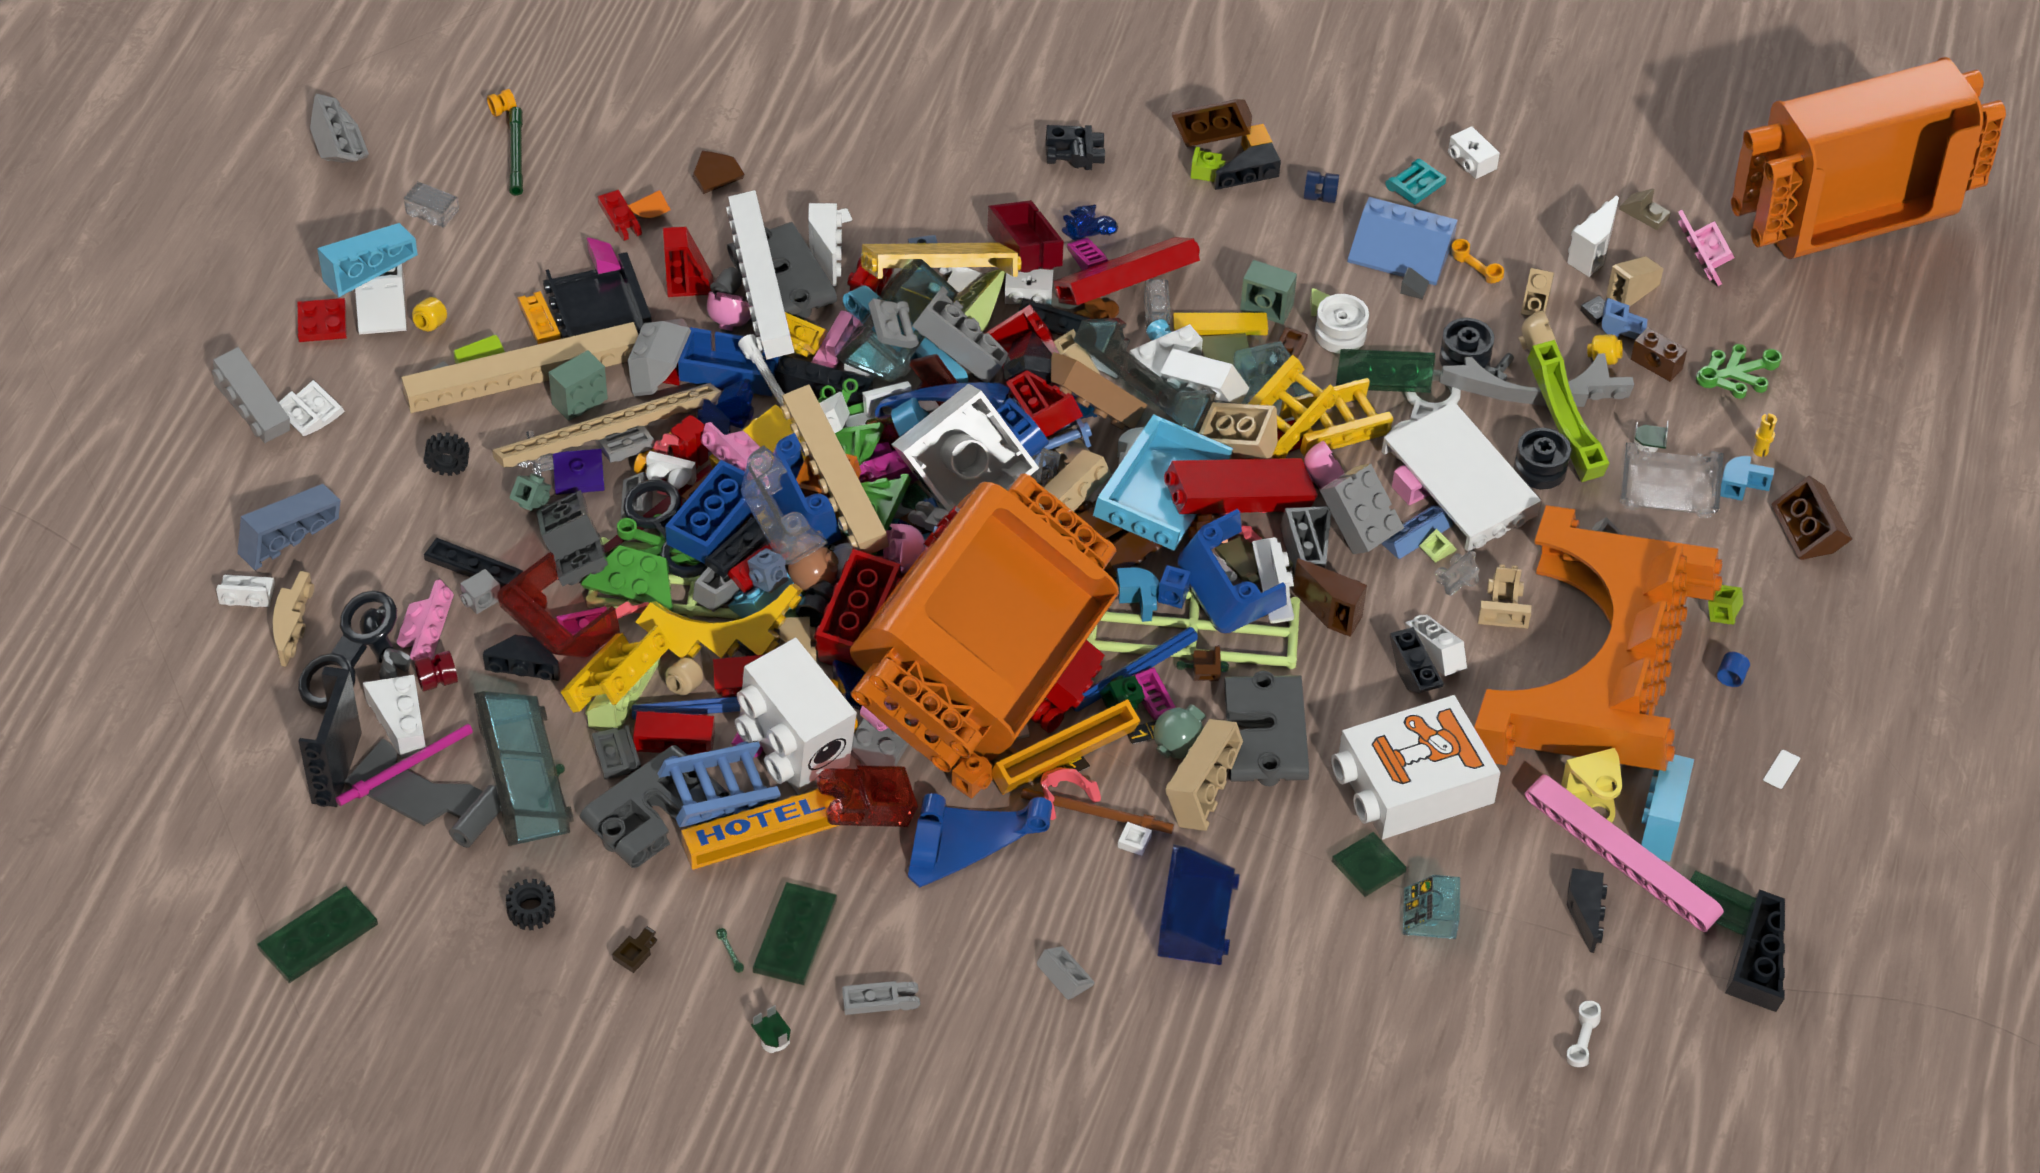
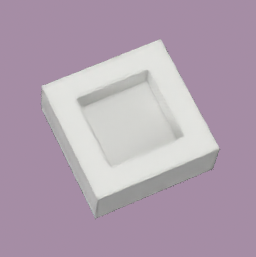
[1118,822,1152,856]

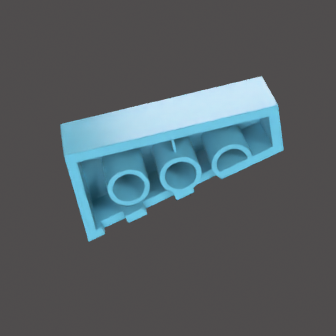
[1641,754,1694,862]

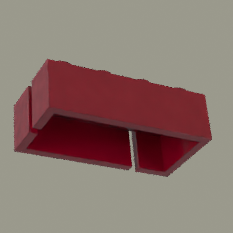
[987,200,1064,273]

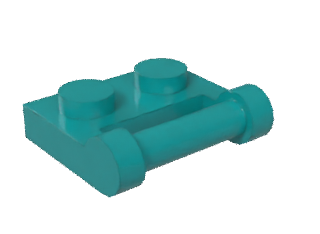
[1385,159,1447,205]

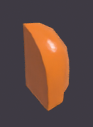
[628,190,671,218]

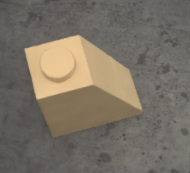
[1606,256,1663,306]

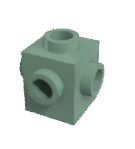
[509,473,552,511]

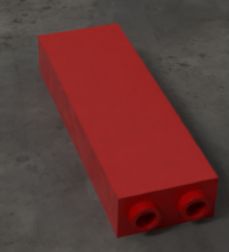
[1053,237,1200,305]
[1164,458,1318,514]

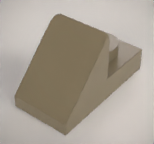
[1619,189,1671,230]

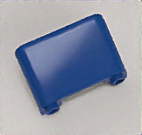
[764,433,842,551]

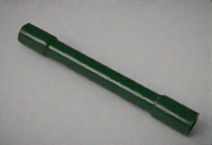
[509,107,523,196]

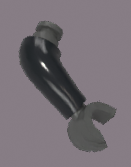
[360,605,411,680]

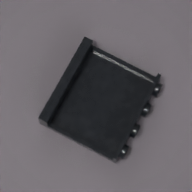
[543,252,652,339]
[299,666,362,807]

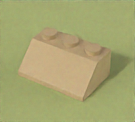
[1199,402,1278,460]

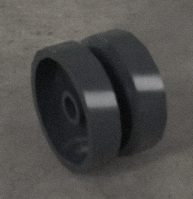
[1439,318,1495,368]
[1514,428,1571,490]

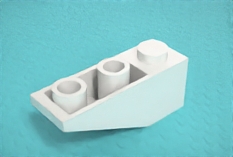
[1405,615,1467,676]

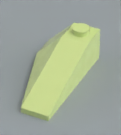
[953,269,1006,332]
[585,658,661,731]

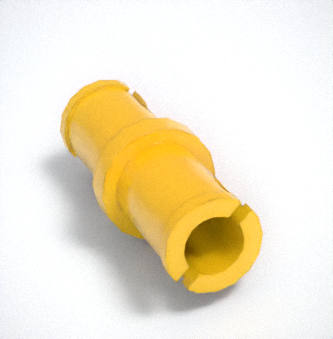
[1753,413,1777,457]

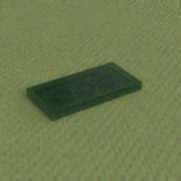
[1336,349,1436,393]
[752,882,837,985]
[257,886,378,983]

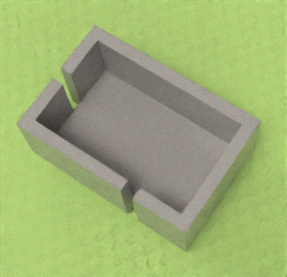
[1320,463,1404,554]

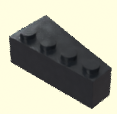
[1725,889,1785,1012]

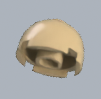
[1519,310,1560,352]

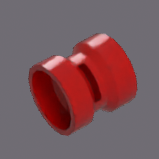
[1031,698,1064,733]

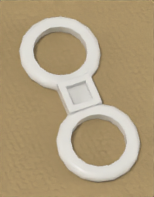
[1390,369,1461,460]

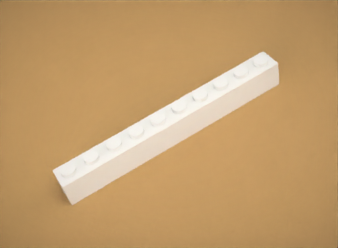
[726,190,795,360]

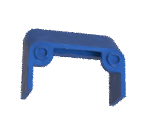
[1178,509,1287,633]

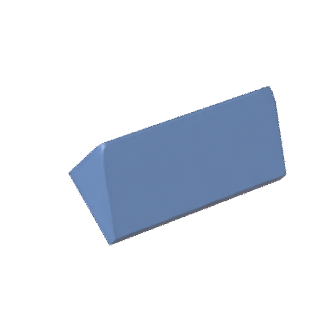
[1381,505,1453,559]

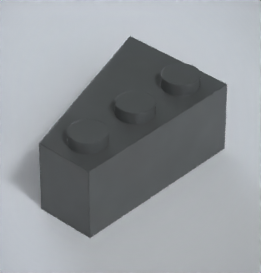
[1280,506,1331,577]

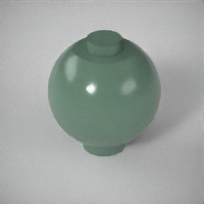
[1153,704,1206,759]

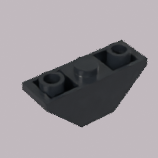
[1390,627,1444,693]
[483,634,560,681]

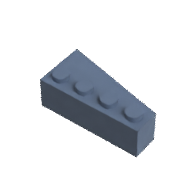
[238,484,341,570]

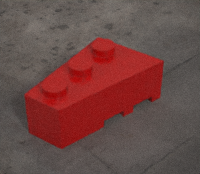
[663,226,713,297]
[1006,370,1083,437]

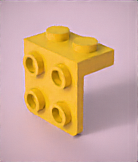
[785,312,828,357]

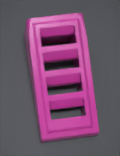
[1067,237,1108,270]
[1132,667,1176,720]

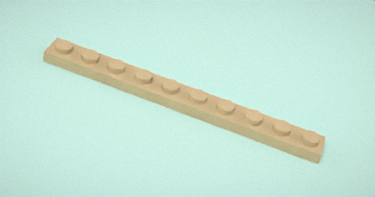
[492,383,722,467]

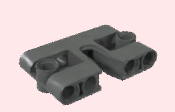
[727,222,837,319]
[1224,671,1309,787]
[580,745,729,868]

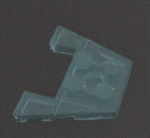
[1233,341,1310,404]

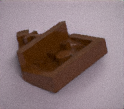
[693,151,745,194]

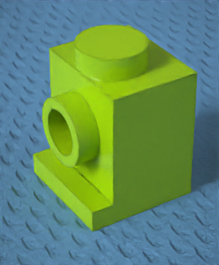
[1191,147,1226,182]
[1708,585,1744,625]

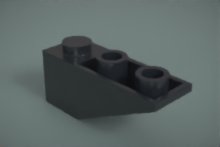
[1214,142,1281,190]
[1566,868,1608,953]

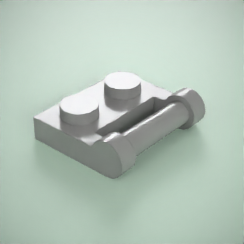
[868,298,919,348]
[596,426,655,463]

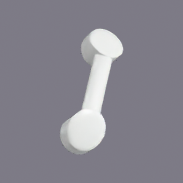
[1567,1001,1601,1067]

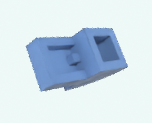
[1602,298,1648,340]

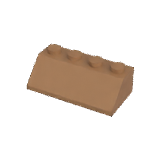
[1051,352,1147,430]

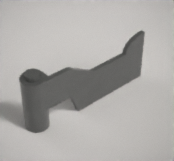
[345,739,508,848]

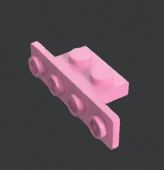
[1678,210,1734,286]
[811,311,861,369]
[701,422,771,495]
[396,579,454,661]

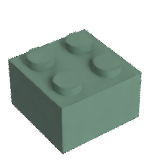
[1240,260,1297,325]
[548,350,608,421]

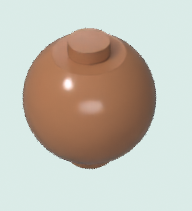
[786,544,838,593]

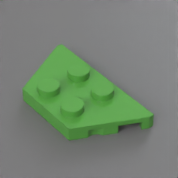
[835,422,884,466]
[838,474,912,556]
[581,545,674,612]

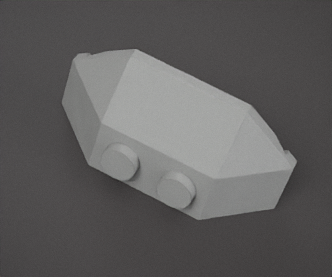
[310,94,369,163]
[628,318,691,396]

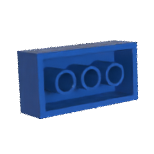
[665,460,763,564]

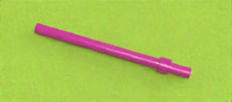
[335,724,473,807]

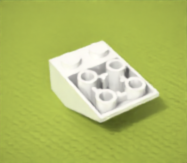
[1567,196,1619,277]
[809,203,842,286]
[355,264,407,335]

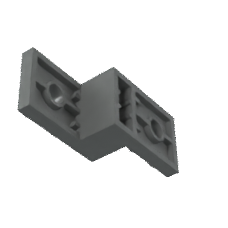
[536,490,608,586]

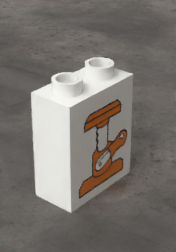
[1331,695,1501,840]

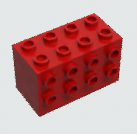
[814,549,902,676]

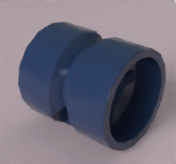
[1304,170,1339,203]

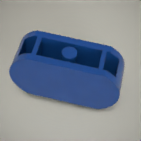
[996,398,1049,457]

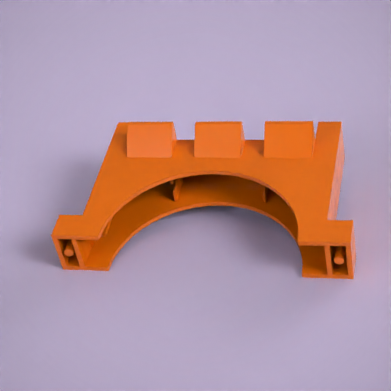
[1474,505,1722,771]

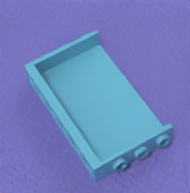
[1093,414,1233,551]

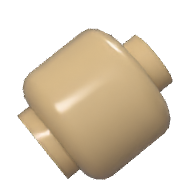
[665,658,703,695]

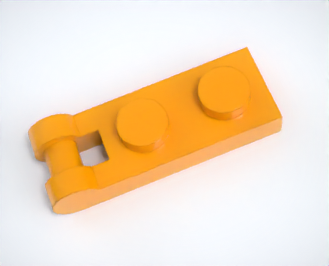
[517,291,561,344]

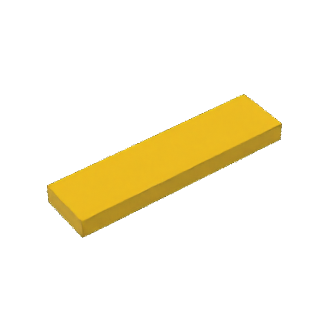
[1173,313,1268,335]

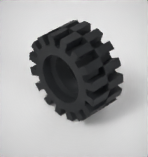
[424,432,470,476]
[506,879,556,930]

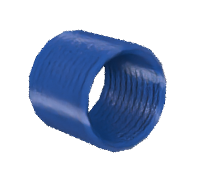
[1716,652,1750,687]

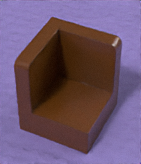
[1193,646,1221,681]

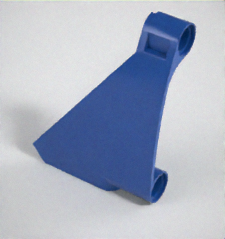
[908,793,1052,888]

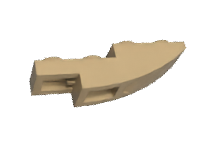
[273,571,314,667]

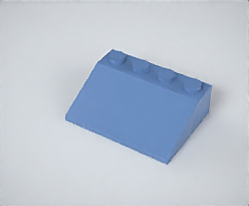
[1347,197,1457,286]

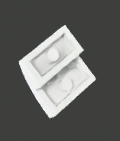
[279,380,345,436]

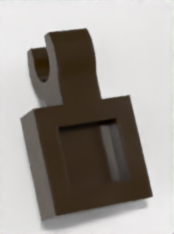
[612,926,657,973]

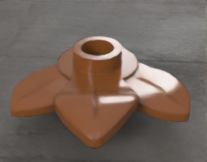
[1073,297,1119,330]

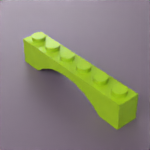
[1527,340,1610,482]

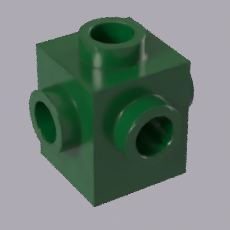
[1100,675,1145,710]

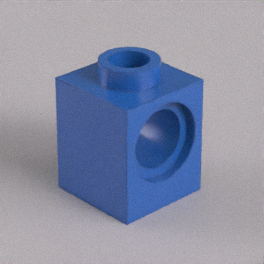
[1158,565,1191,609]

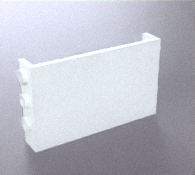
[1382,402,1541,552]

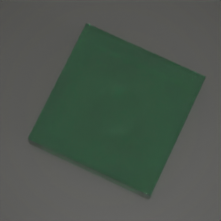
[1332,832,1407,897]

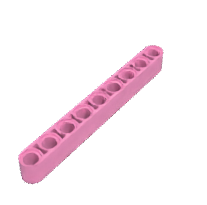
[1524,774,1724,932]

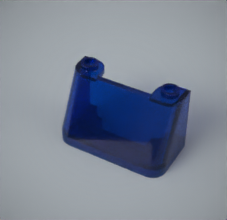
[1158,844,1240,965]

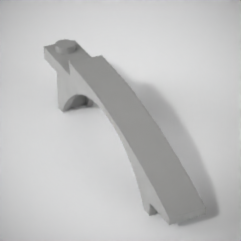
[1439,353,1634,407]

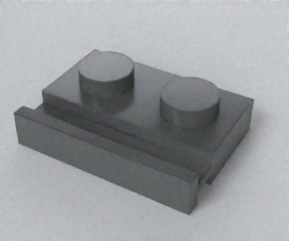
[592,725,641,779]

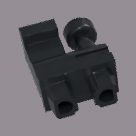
[1045,125,1105,170]

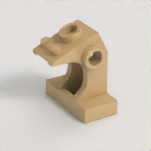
[1478,565,1531,629]

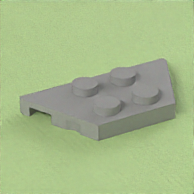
[851,718,911,786]

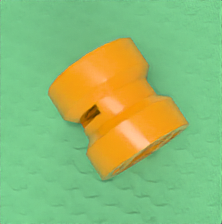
[487,89,517,117]

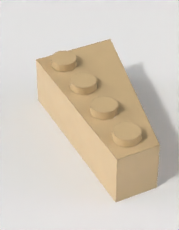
[1165,719,1243,831]

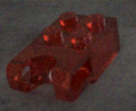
[816,765,918,827]

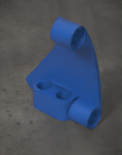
[875,382,1010,424]

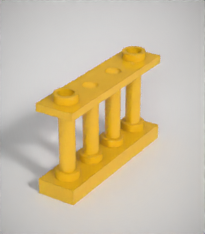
[1248,355,1339,459]
[1279,378,1393,457]
[561,625,671,713]

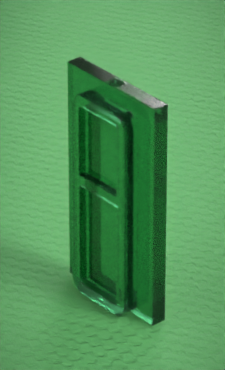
[1690,870,1755,935]

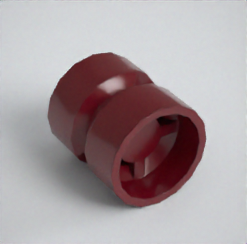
[414,651,458,692]

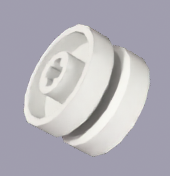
[1315,294,1369,354]

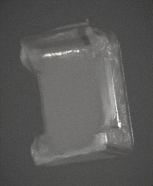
[1620,442,1724,518]
[741,446,827,565]

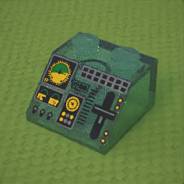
[1403,875,1460,939]

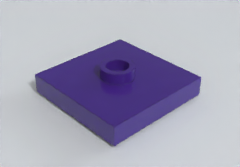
[553,449,605,495]

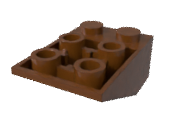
[1293,558,1367,637]

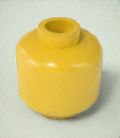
[412,297,447,332]
[1587,334,1623,365]

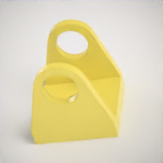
[1561,748,1622,823]

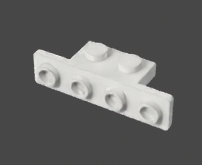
[844,381,939,428]
[1252,537,1294,624]

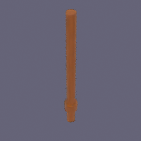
[1021,788,1174,834]

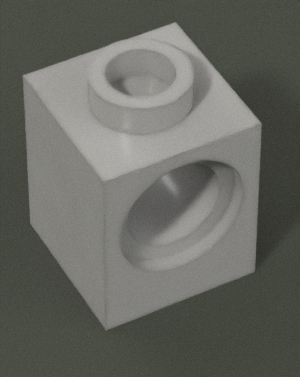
[460,569,502,614]

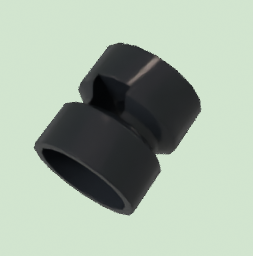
[796,580,835,628]

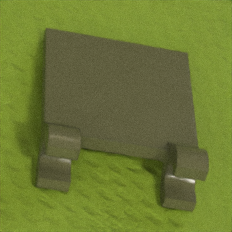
[1200,333,1256,383]
[1215,529,1293,591]

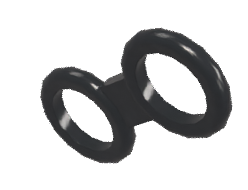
[623,479,708,578]
[298,590,397,709]

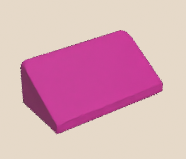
[587,237,621,274]
[556,606,611,641]

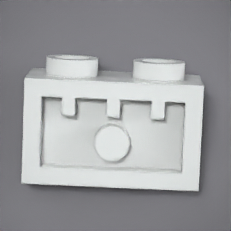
[216,575,275,607]

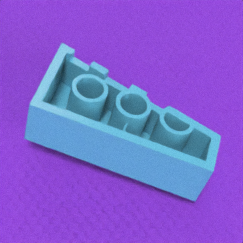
[317,223,418,297]

